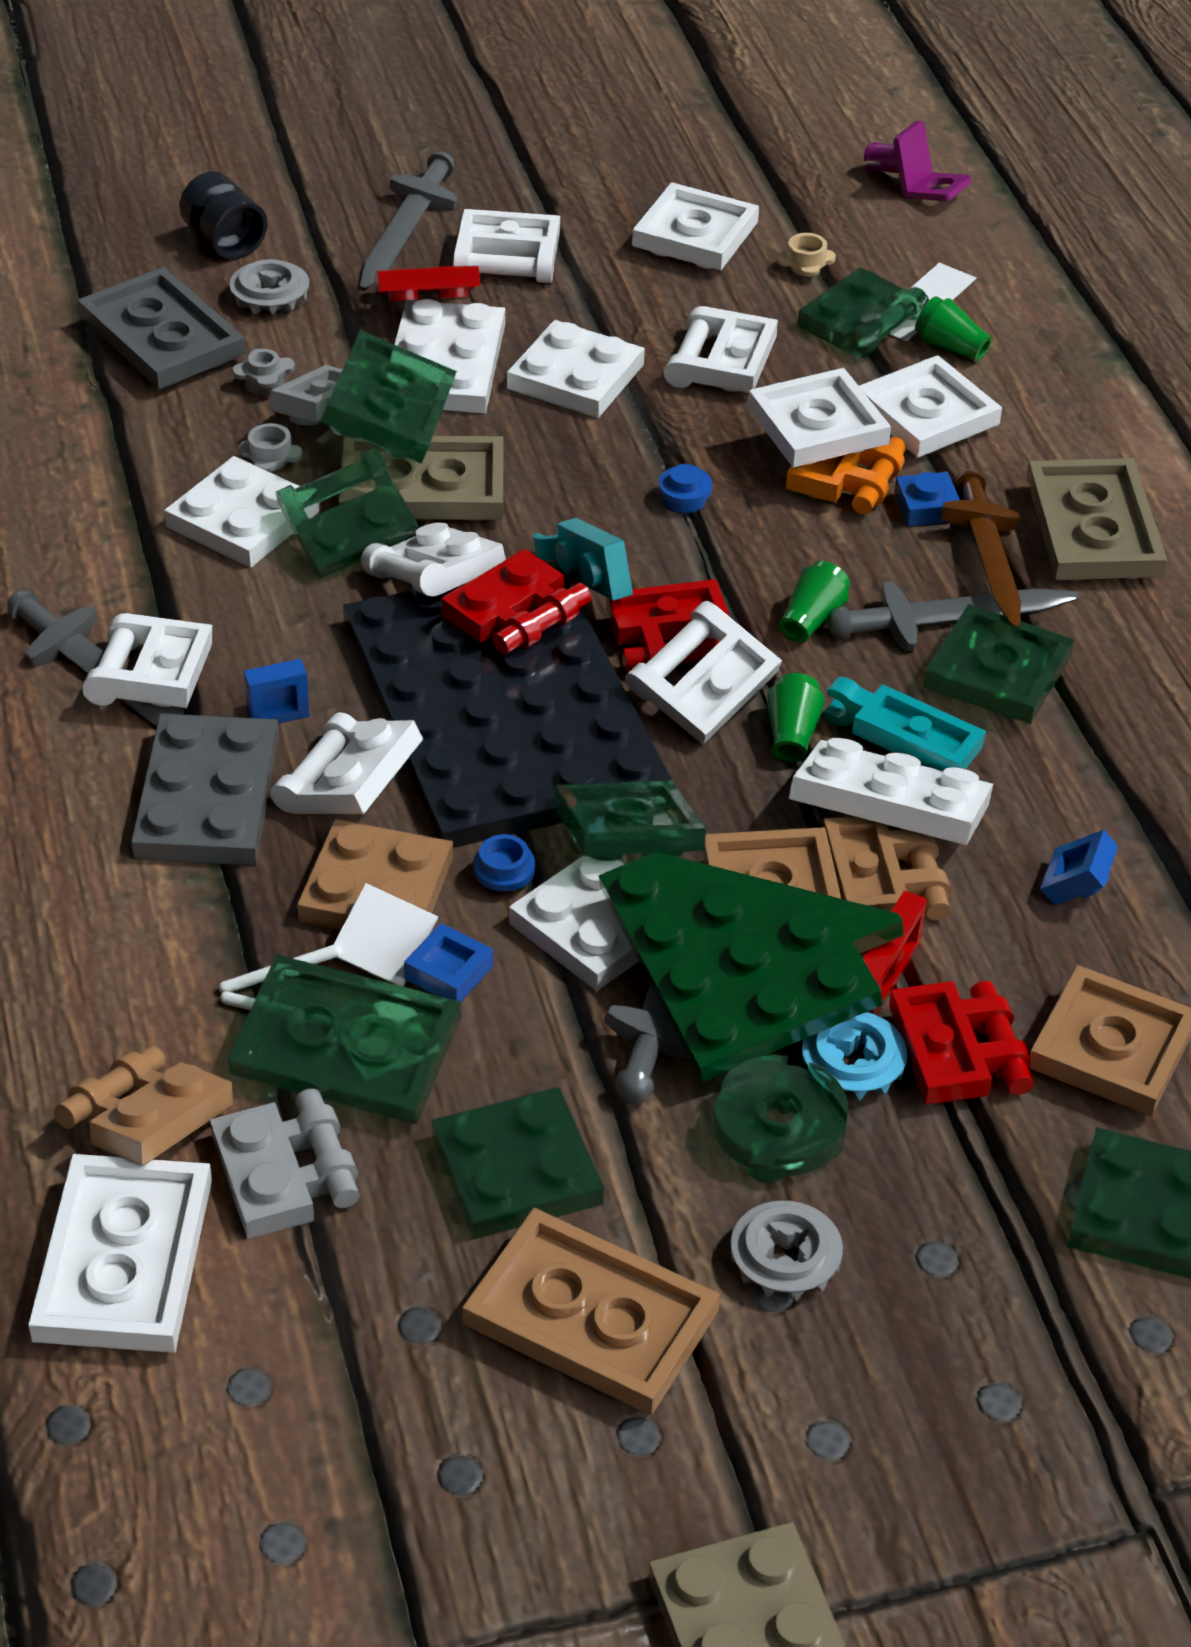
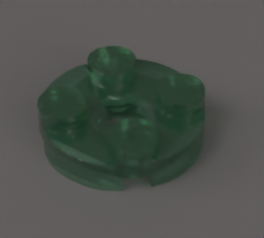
[713,1055,848,1183]

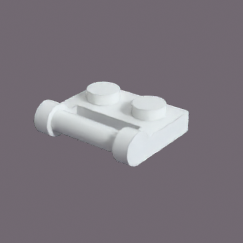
[454,209,560,283]
[664,306,778,393]
[361,523,506,596]
[625,601,782,745]
[82,613,212,708]
[270,712,423,814]

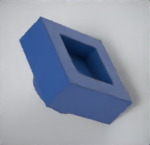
[894,472,960,527]
[244,659,310,724]
[1040,829,1118,906]
[404,923,494,1006]

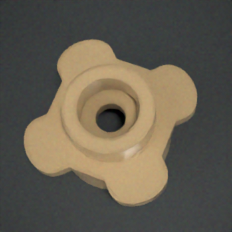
[778,233,836,277]

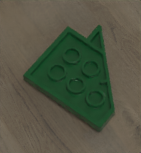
[598,851,904,1082]

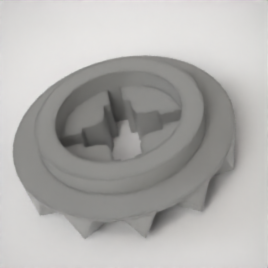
[230,259,310,316]
[731,1201,843,1301]

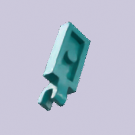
[532,518,633,600]
[823,677,986,771]

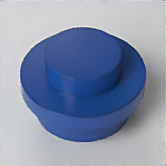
[659,464,712,513]
[473,834,535,892]

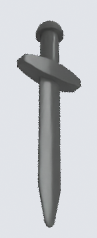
[360,151,457,289]
[828,581,1079,652]
[7,590,181,726]
[604,984,690,1104]

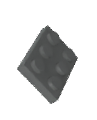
[77,267,246,389]
[131,714,279,866]

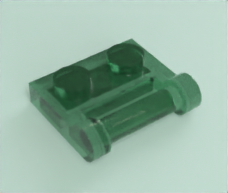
[798,267,929,358]
[275,448,418,579]

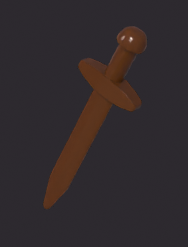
[940,469,1021,627]

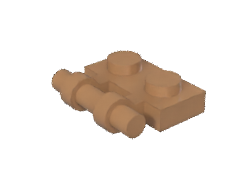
[823,816,951,920]
[54,1046,233,1166]

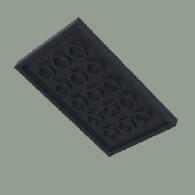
[343,561,673,848]

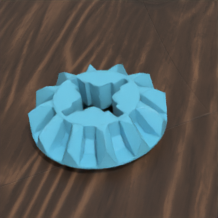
[801,1012,907,1101]

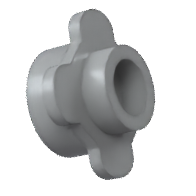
[233,349,295,396]
[239,423,302,472]

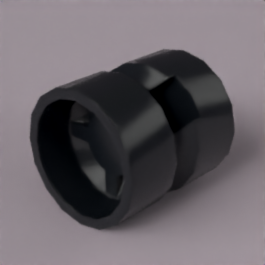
[179,171,268,260]

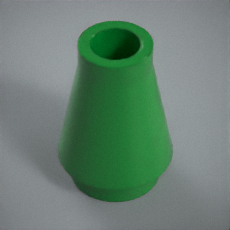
[915,296,993,362]
[779,561,850,643]
[767,673,825,763]

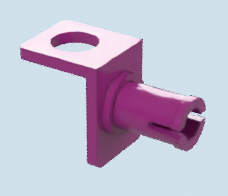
[863,121,971,201]

